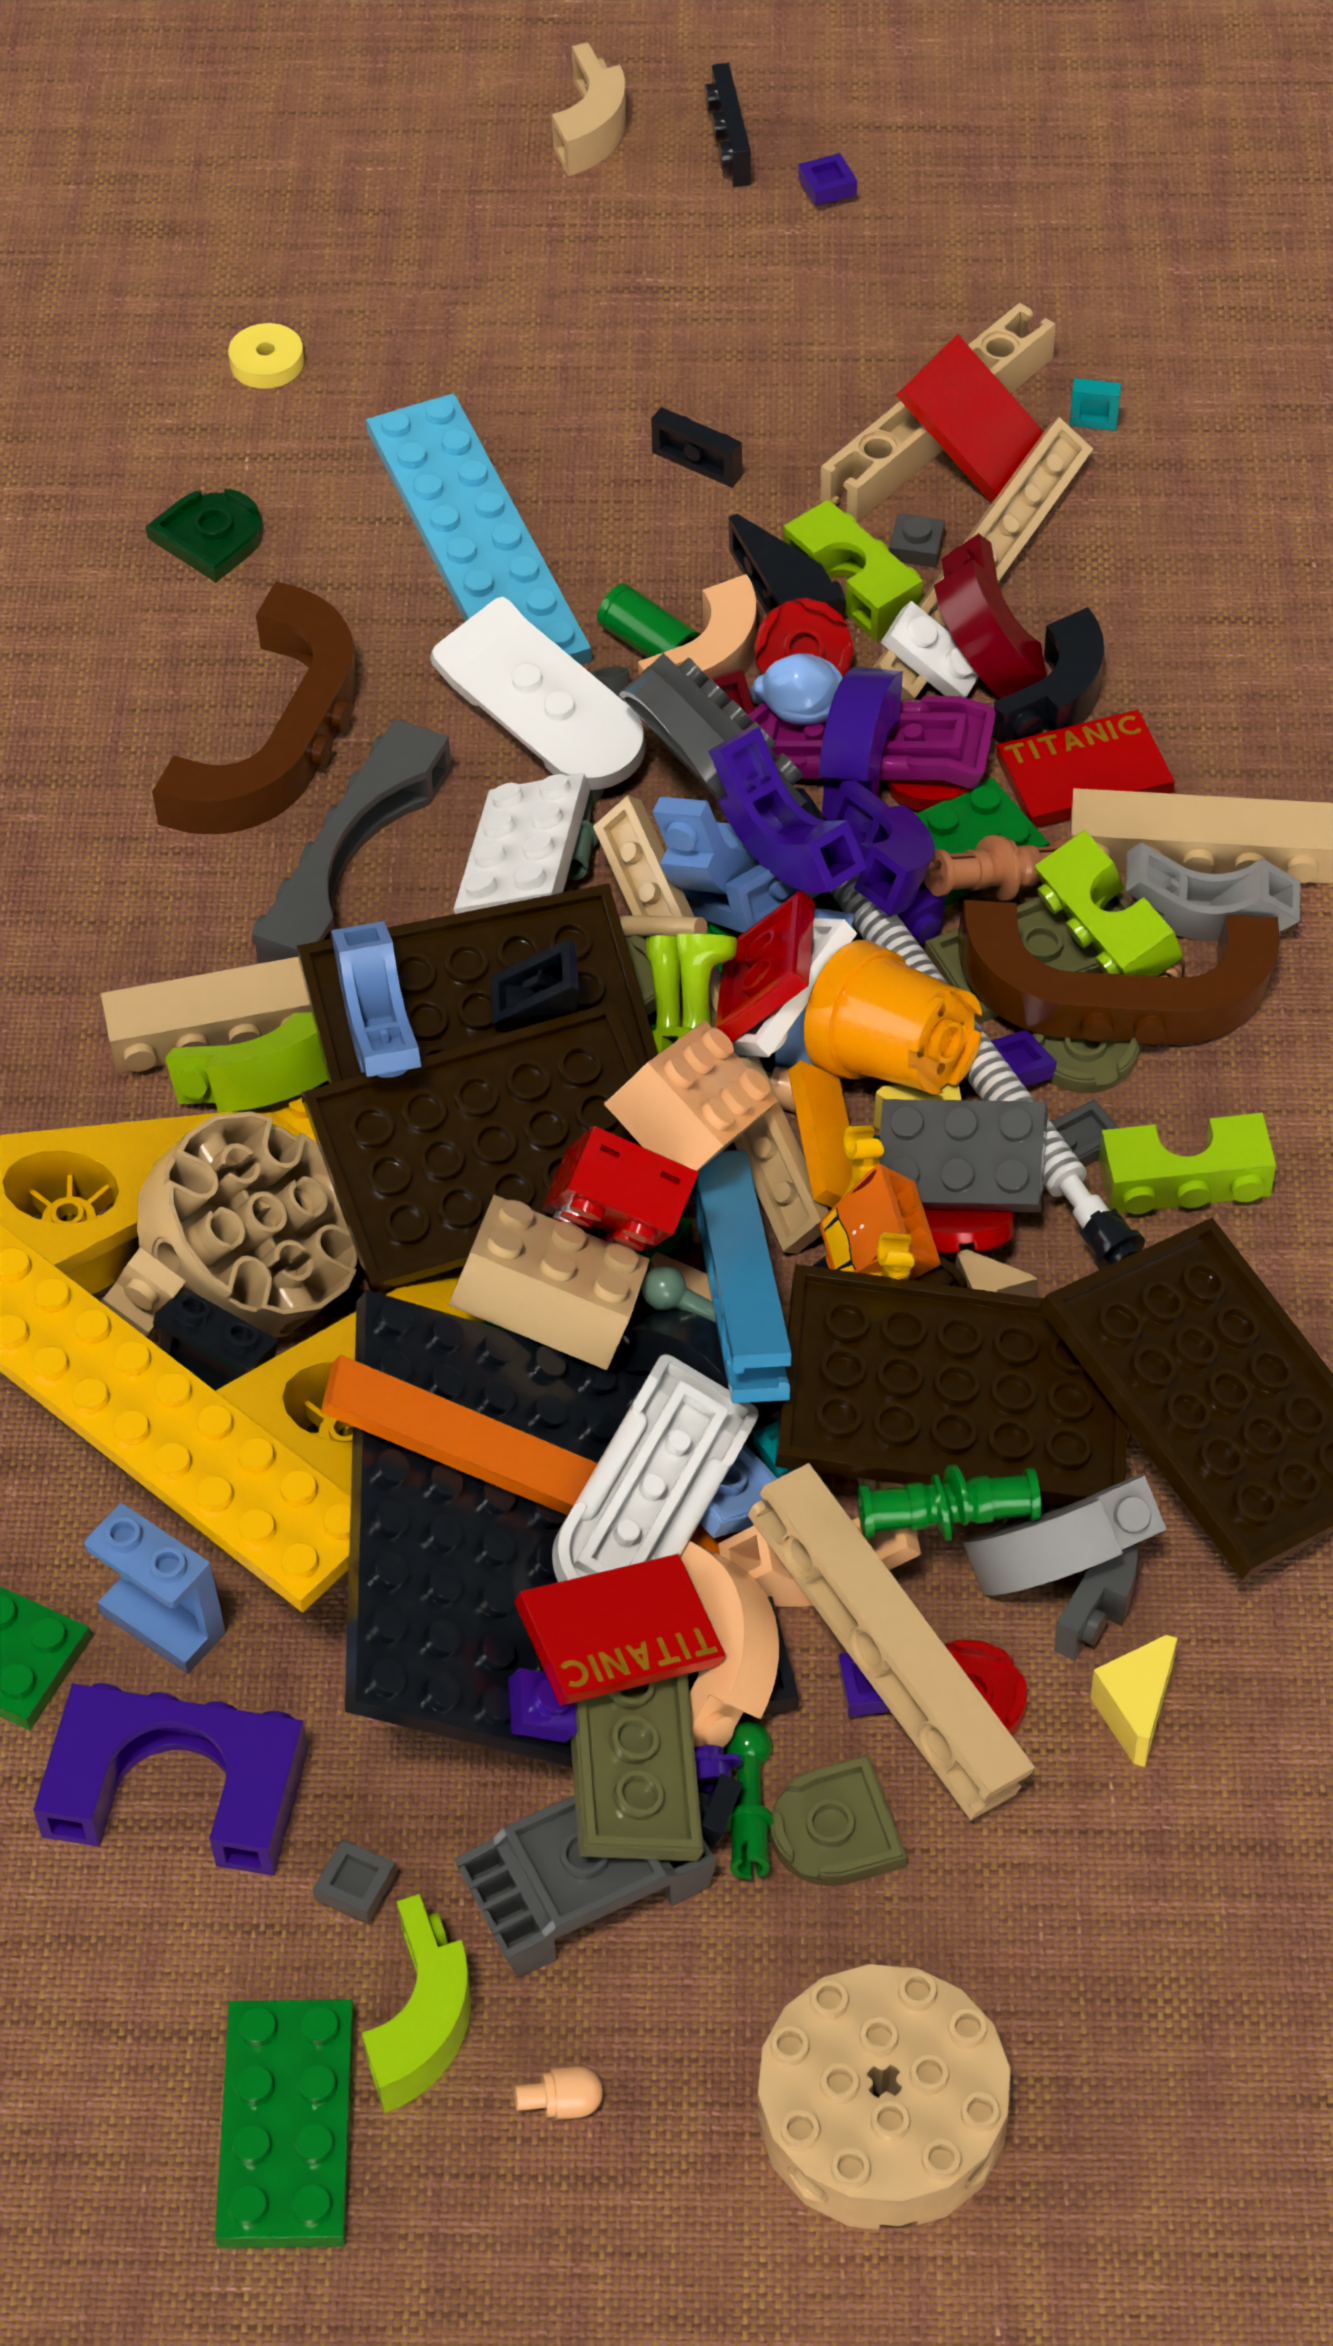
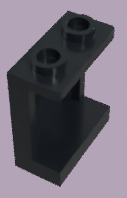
[153,1287,279,1391]

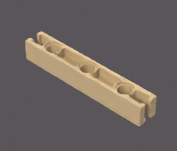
[820,303,1056,522]
[747,1463,1035,1820]

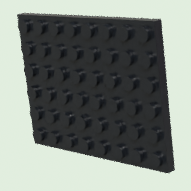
[345,1290,650,1768]

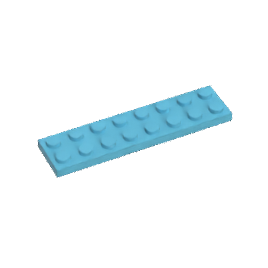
[366,393,592,665]

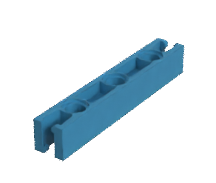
[691,1150,791,1403]

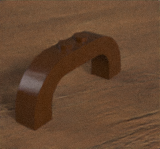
[152,581,357,834]
[958,900,1279,1044]

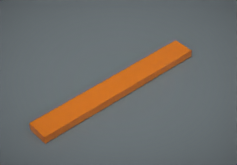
[321,1354,746,1556]

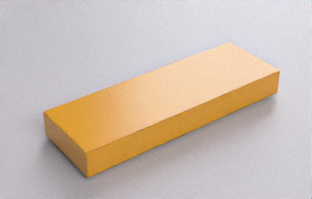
[788,1060,852,1208]

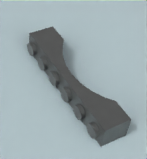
[252,719,452,964]

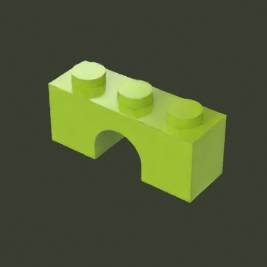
[783,499,923,642]
[1034,829,1184,976]
[1098,1112,1276,1214]

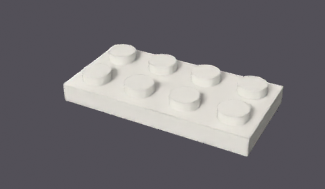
[453,773,590,914]

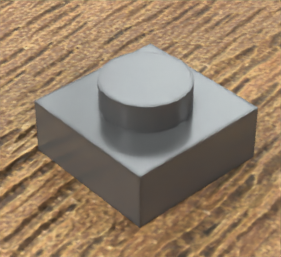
[889,513,945,568]
[313,1839,397,1924]

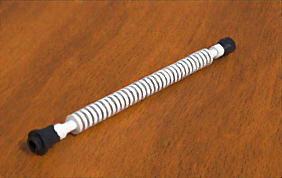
[795,787,1145,1270]

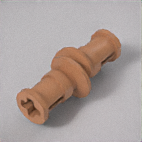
[924,835,1068,901]

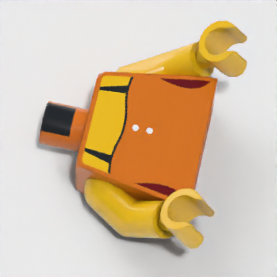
[812,1125,941,1280]

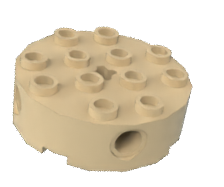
[137,1111,357,1338]
[758,1964,1011,2229]

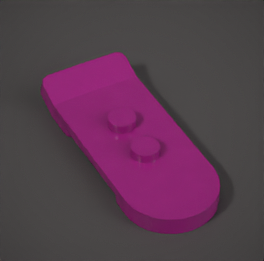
[748,696,996,788]

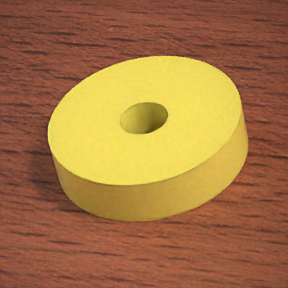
[228,323,304,389]

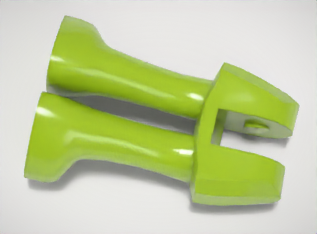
[646,933,737,1054]

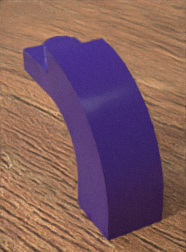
[708,727,868,893]

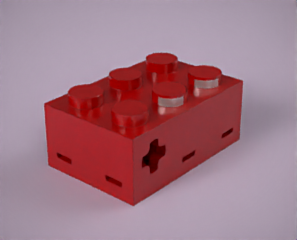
[541,1126,699,1254]

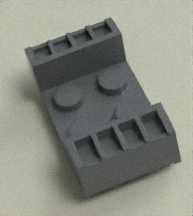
[454,1795,717,1976]

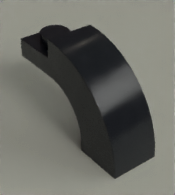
[992,607,1104,744]
[611,1309,780,1429]

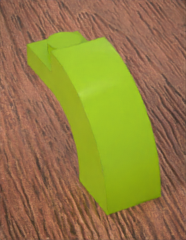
[165,1012,328,1113]
[361,1894,471,2113]

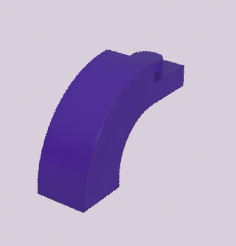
[818,667,903,819]
[827,780,935,916]

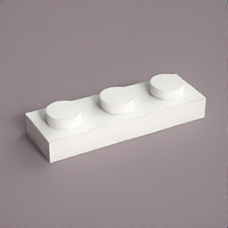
[732,918,857,1057]

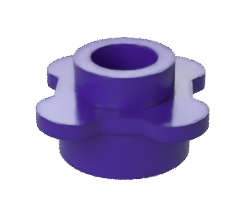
[694,1745,742,1791]

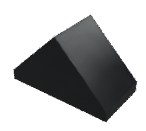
[490,939,579,1028]

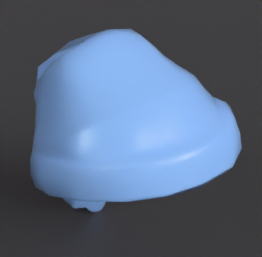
[749,653,843,725]

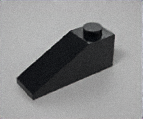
[729,514,846,615]

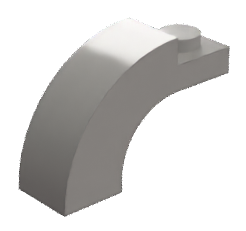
[1126,842,1300,942]
[962,1475,1167,1596]

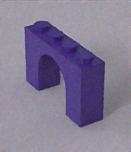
[33,1683,308,1876]

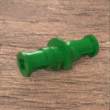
[857,1465,1041,1542]

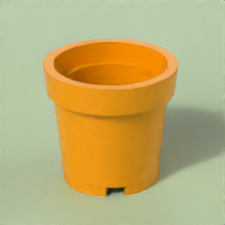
[804,940,982,1095]

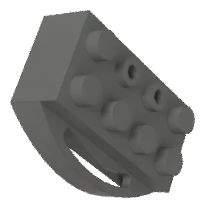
[619,653,806,806]

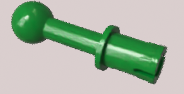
[725,1722,774,1879]

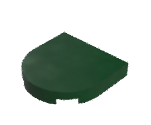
[145,489,263,583]

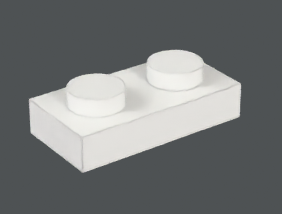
[881,601,979,698]

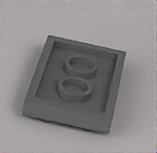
[879,1099,1048,1212]

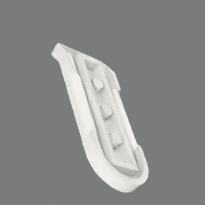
[430,597,646,790]
[552,1354,759,1582]

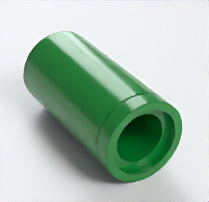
[597,583,701,658]

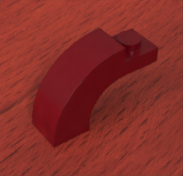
[934,533,1046,698]

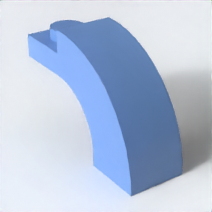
[652,796,760,895]
[331,921,421,1078]

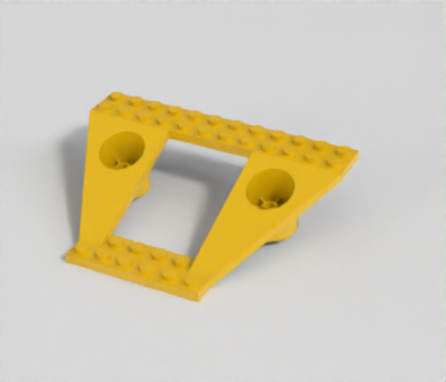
[0,1086,485,1613]

